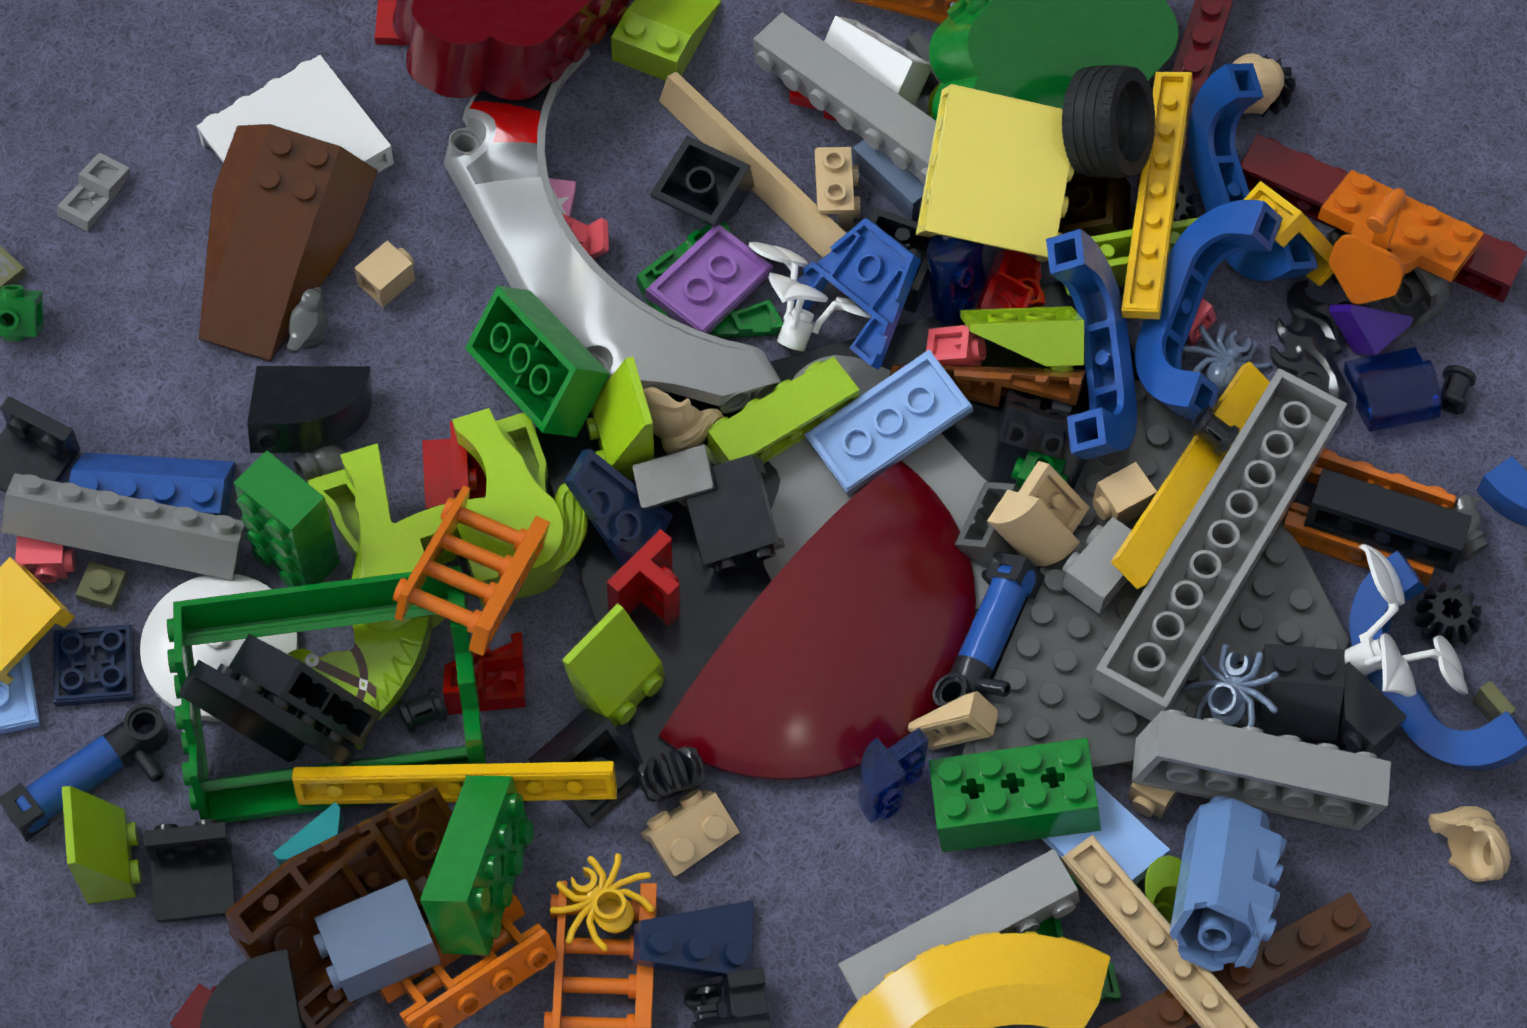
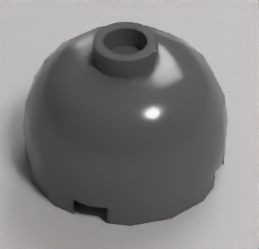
[1380,266,1451,328]

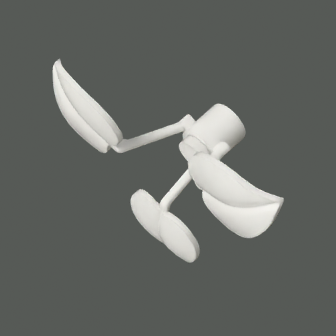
[748,242,871,352]
[1345,544,1469,697]

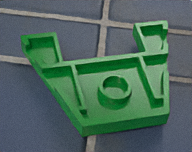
[636,222,783,338]

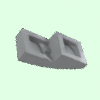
[57,152,130,232]

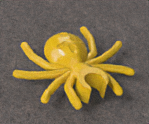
[550,853,655,952]

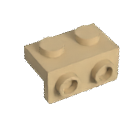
[814,147,860,232]
[640,788,740,877]

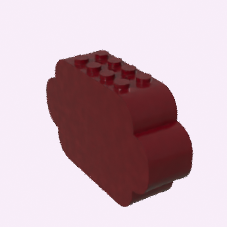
[393,0,630,100]

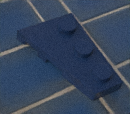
[564,449,673,567]
[633,900,753,979]

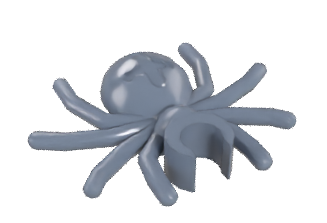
[1183,323,1272,395]
[1183,644,1279,727]

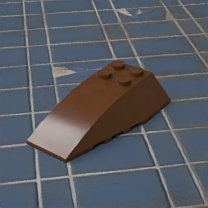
[199,124,378,362]
[225,786,453,1028]

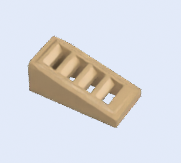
[908,691,998,750]

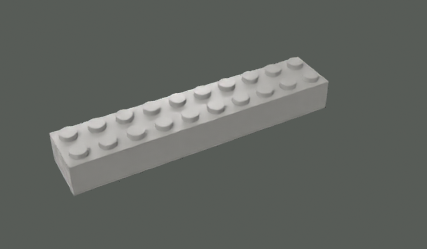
[1090,368,1347,721]

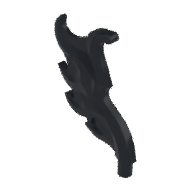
[1270,280,1372,423]

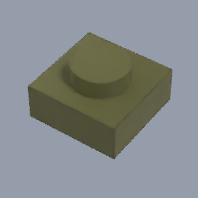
[75,561,128,610]

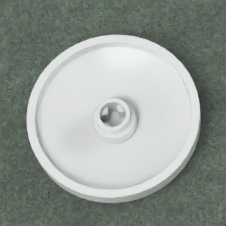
[140,574,299,722]

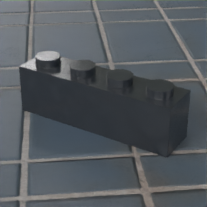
[1304,468,1472,573]

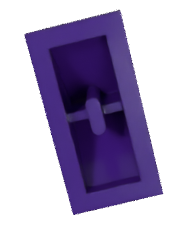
[1329,305,1413,355]

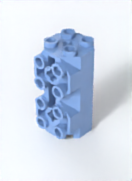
[1170,796,1287,972]

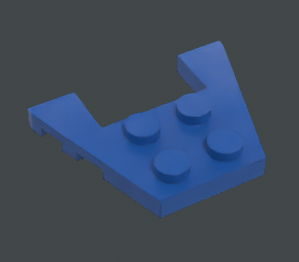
[794,218,921,370]

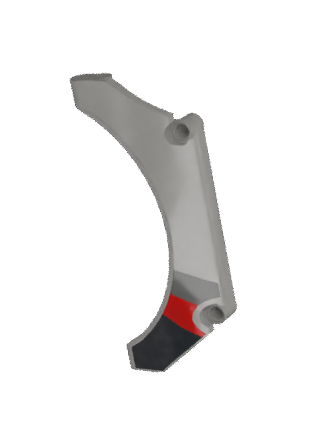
[444,49,781,413]

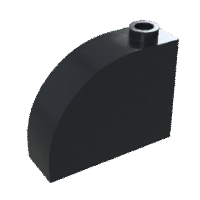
[247,366,372,453]
[229,634,382,747]
[200,949,303,1028]

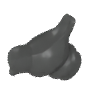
[287,287,328,354]
[293,445,348,483]
[1453,494,1489,562]

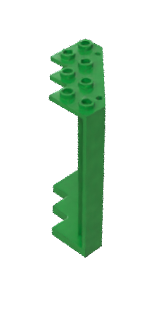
[167,565,487,823]

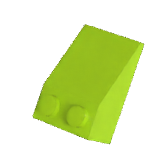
[611,0,721,81]
[960,306,1084,372]
[586,356,654,481]
[562,603,666,728]
[62,786,142,904]

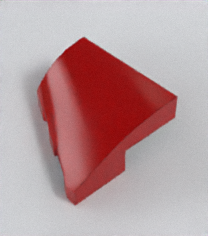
[976,249,1045,309]
[443,632,526,715]

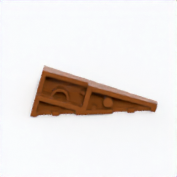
[890,364,1086,407]

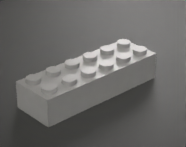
[1132,710,1391,831]

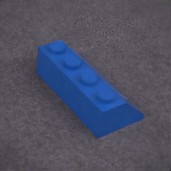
[69,452,235,516]

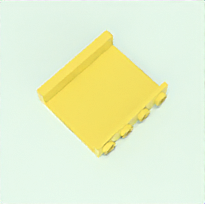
[916,84,1074,262]

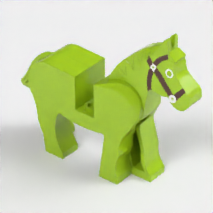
[288,408,588,750]

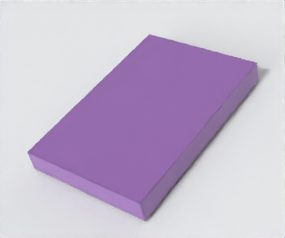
[645,225,774,334]

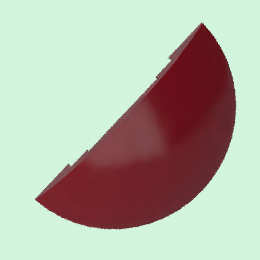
[658,461,976,780]

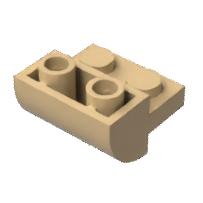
[987,461,1090,566]

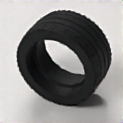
[1062,65,1155,178]

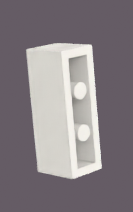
[824,16,932,105]

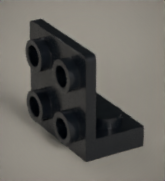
[0,396,81,493]

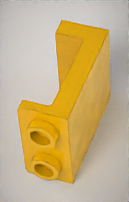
[1243,181,1334,286]
[0,557,75,685]

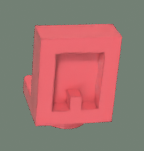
[562,213,609,260]
[926,325,987,366]

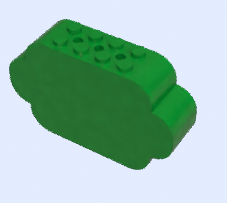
[929,0,1178,120]

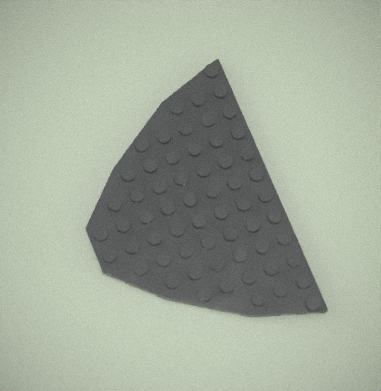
[962,380,1349,773]

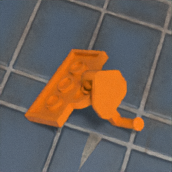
[1318,170,1485,305]

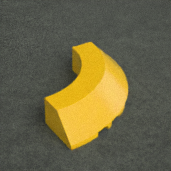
[837,931,1110,1028]

